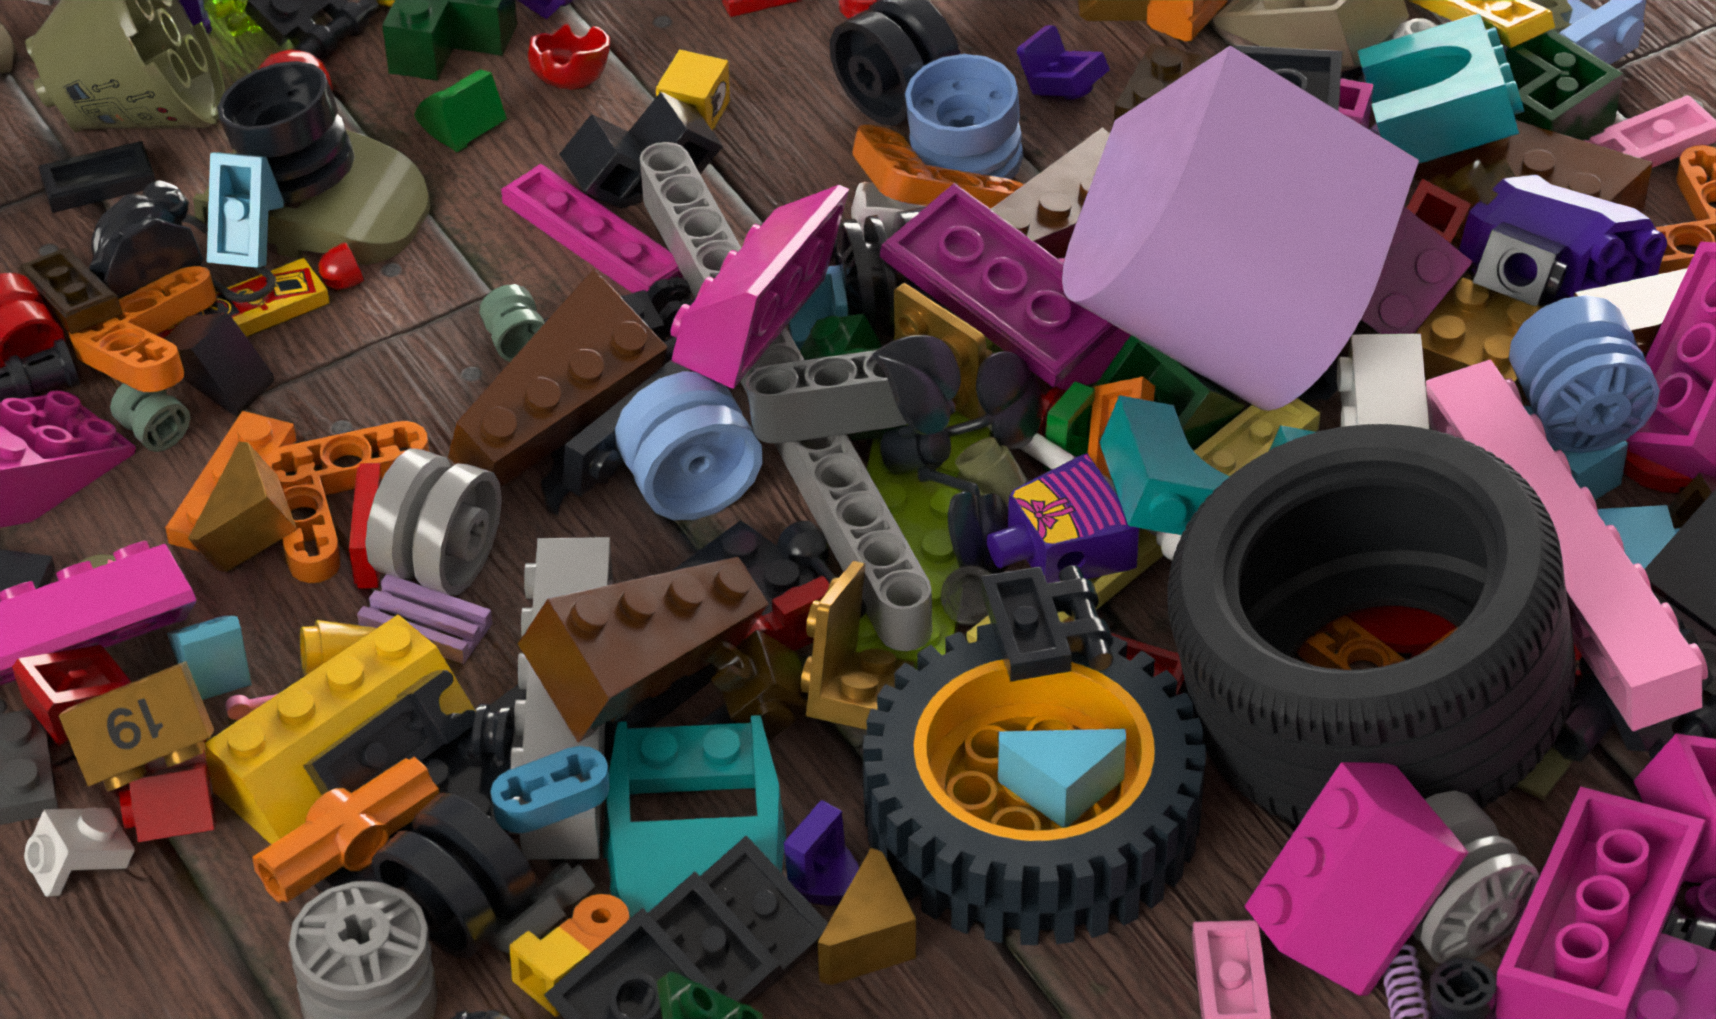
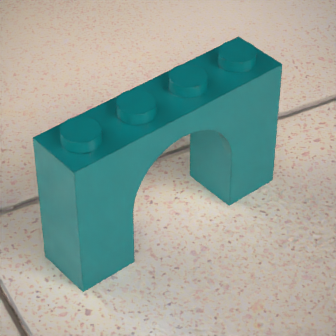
[1357,13,1524,164]
[1099,395,1315,535]

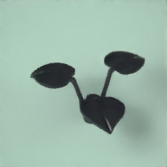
[873,335,1043,599]

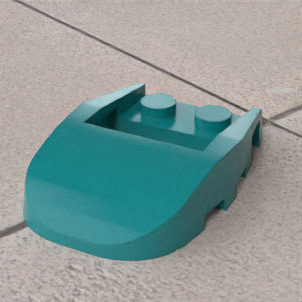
[602,715,786,918]

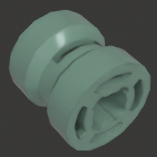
[479,284,545,362]
[110,383,190,452]

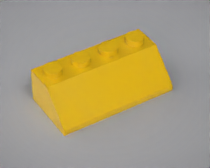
[204,614,476,845]

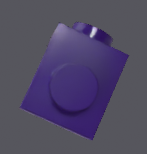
[1017,25,1110,100]

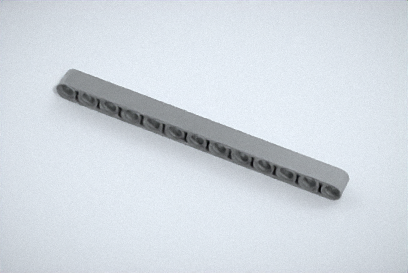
[640,142,933,651]

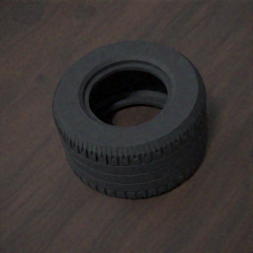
[1167,424,1576,825]

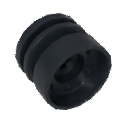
[217,61,355,203]
[835,207,954,331]

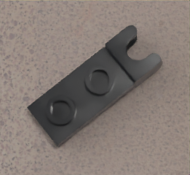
[303,670,476,795]

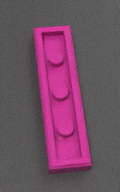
[501,164,685,293]

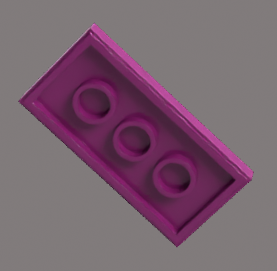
[879,183,1118,387]

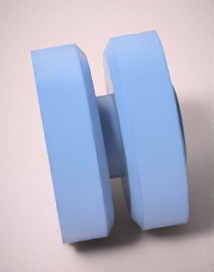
[615,371,763,520]

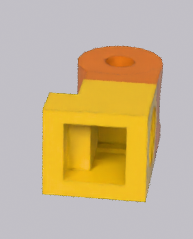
[509,894,630,1017]

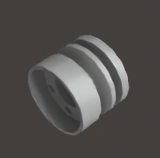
[1412,791,1540,963]
[289,881,438,1019]

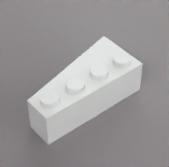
[1337,334,1429,429]

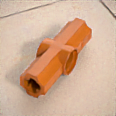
[252,757,439,903]

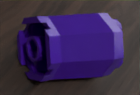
[1459,175,1667,305]

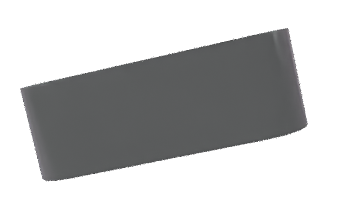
[746,350,907,443]

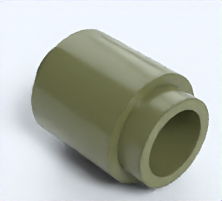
[955,437,1029,508]

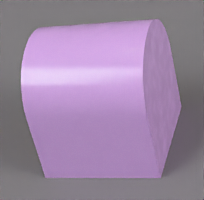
[1062,46,1419,411]

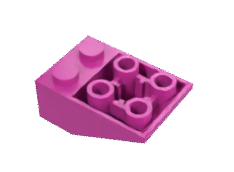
[0,391,136,528]

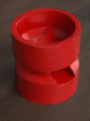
[0,273,65,368]

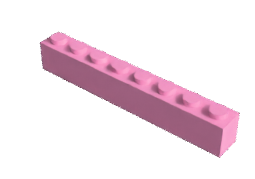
[1426,359,1708,731]

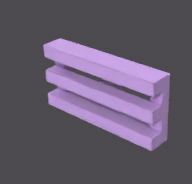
[357,574,492,664]

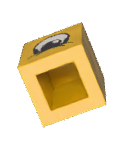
[656,49,730,131]

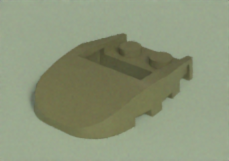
[193,130,431,265]

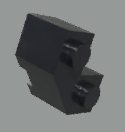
[559,92,723,209]

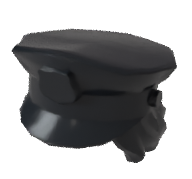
[89,180,203,300]

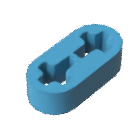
[491,746,610,833]

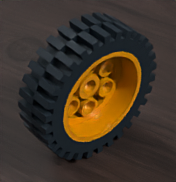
[863,622,1206,946]

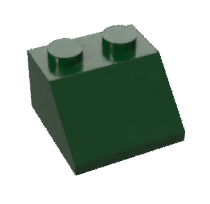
[1093,335,1245,451]

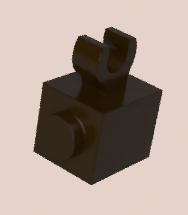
[704,629,808,741]

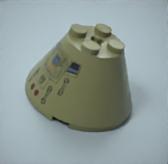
[25,0,225,133]

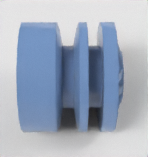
[905,54,1023,179]
[1509,295,1660,453]

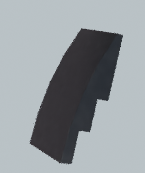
[544,835,828,1019]

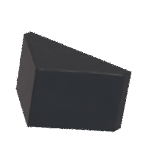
[164,313,274,417]

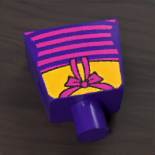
[987,453,1139,583]

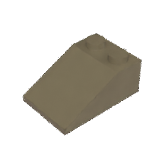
[1213,0,1409,71]

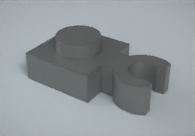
[487,862,594,953]

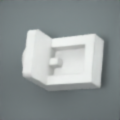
[24,807,135,896]

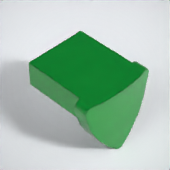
[414,69,507,152]
[1042,381,1095,472]

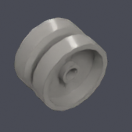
[365,448,502,595]

